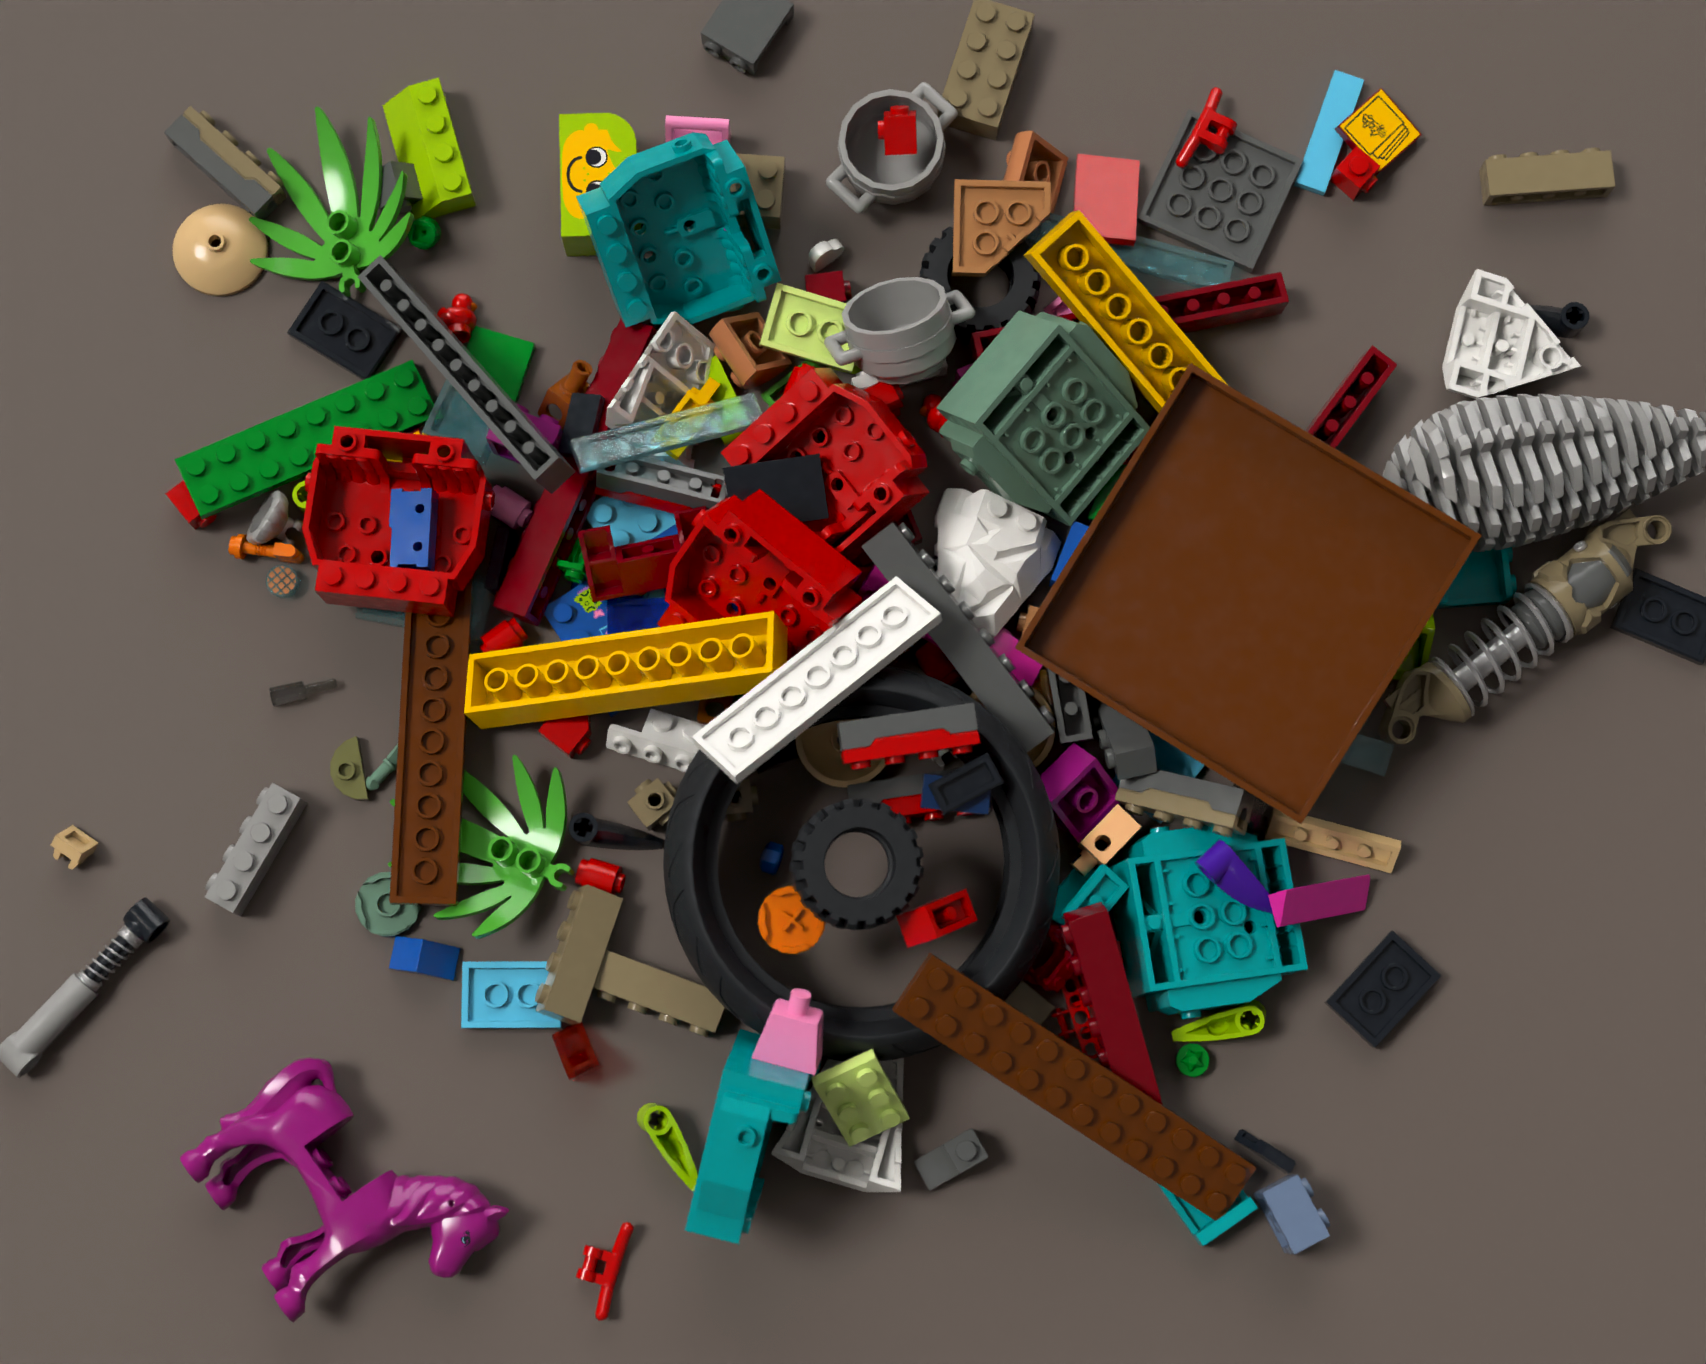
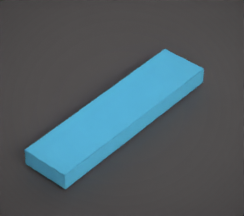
[1294,70,1364,196]

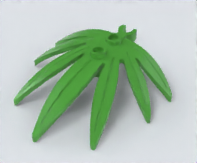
[249,106,414,297]
[388,754,574,939]

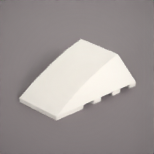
[605,312,715,468]
[771,1058,904,1192]

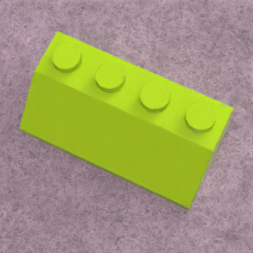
[383,77,476,220]

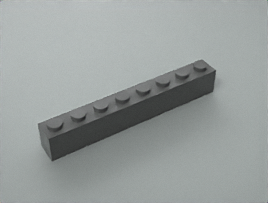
[861,520,1056,753]

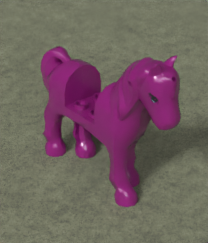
[180,1057,509,1322]

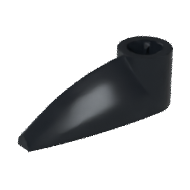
[1530,302,1589,338]
[569,813,664,850]

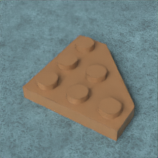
[952,179,1051,277]

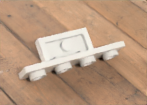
[606,709,706,772]

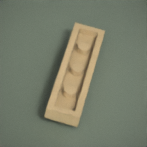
[1264,808,1401,873]

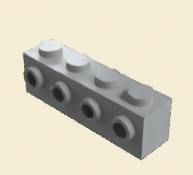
[205,782,307,917]

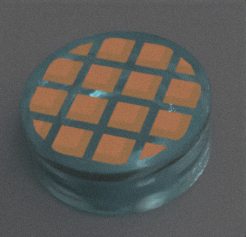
[266,565,300,598]

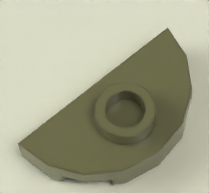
[330,736,370,801]

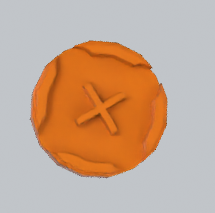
[758,886,825,954]

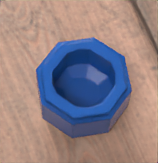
[759,841,784,875]

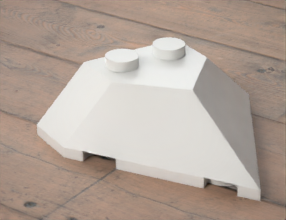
[1442,269,1581,399]

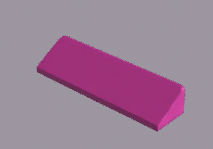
[1268,874,1370,928]

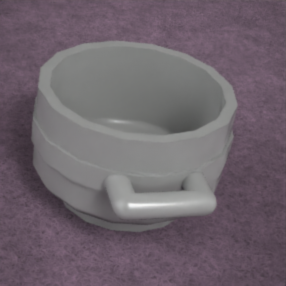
[826,82,958,214]
[824,277,975,384]

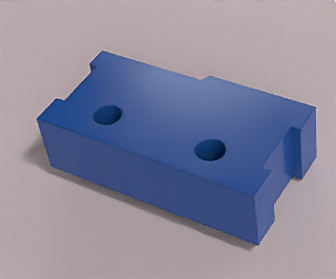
[389,488,439,571]

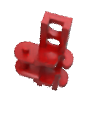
[1052,974,1101,1059]

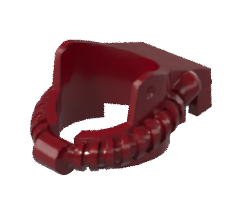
[1024,924,1074,993]

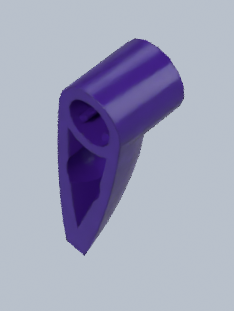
[1195,839,1273,914]

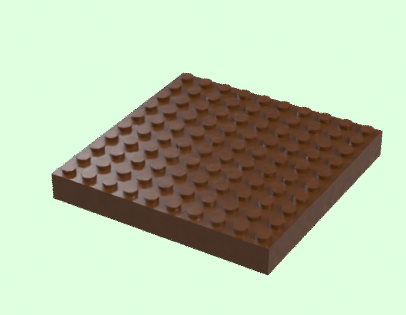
[1015,363,1481,824]

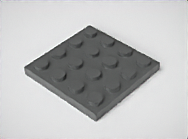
[1137,109,1303,273]

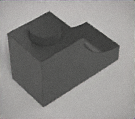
[913,1128,988,1191]

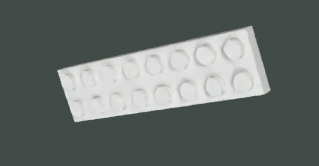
[692,576,942,784]

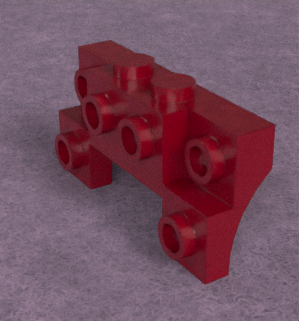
[578,506,707,602]

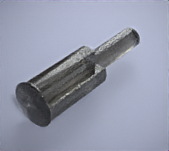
[269,679,337,706]

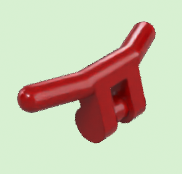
[1176,87,1237,168]
[576,1222,634,1321]

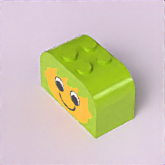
[559,113,642,256]

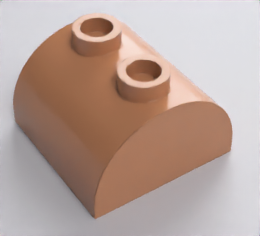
[1004,131,1068,216]
[709,312,792,390]

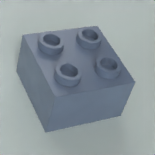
[1253,1174,1330,1254]

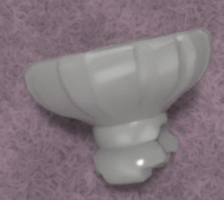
[246,490,303,545]

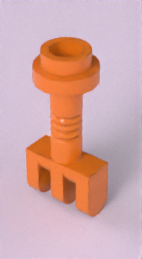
[228,534,304,564]

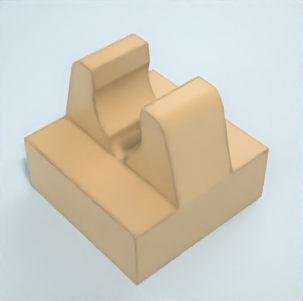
[51,825,99,870]

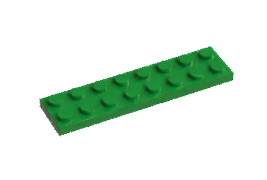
[174,360,439,519]

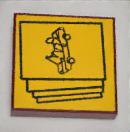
[1334,87,1422,175]

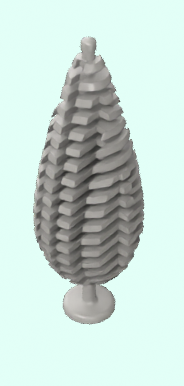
[1382,394,1706,552]

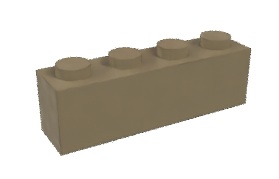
[1479,147,1615,206]
[535,885,623,1025]
[593,950,726,1038]

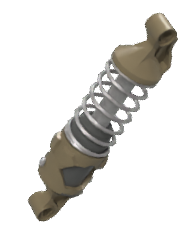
[1379,509,1672,744]

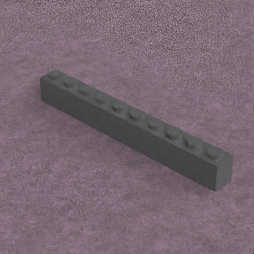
[358,255,576,494]

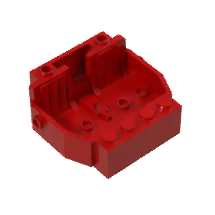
[720,368,930,562]
[302,426,495,617]
[657,489,863,695]

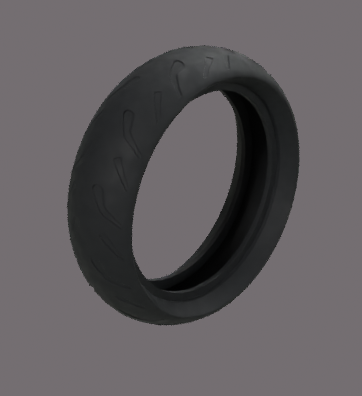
[663,666,1060,1061]

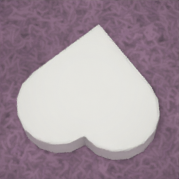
[809,239,845,273]

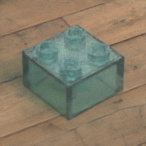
[422,379,492,466]

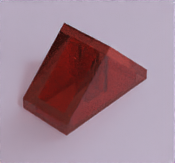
[551,1021,603,1081]

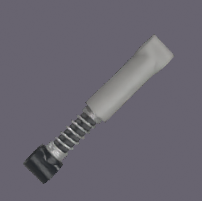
[0,897,170,1078]

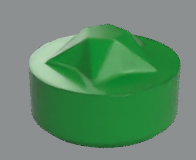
[408,216,441,250]
[1175,1044,1209,1077]

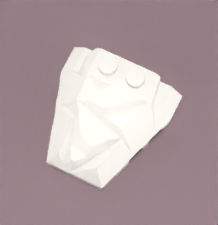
[934,488,1061,638]

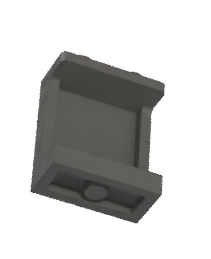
[701,0,794,75]

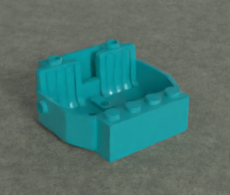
[576,132,782,328]
[1109,826,1308,1020]
[685,1029,821,1244]

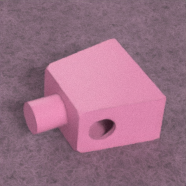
[752,988,823,1075]

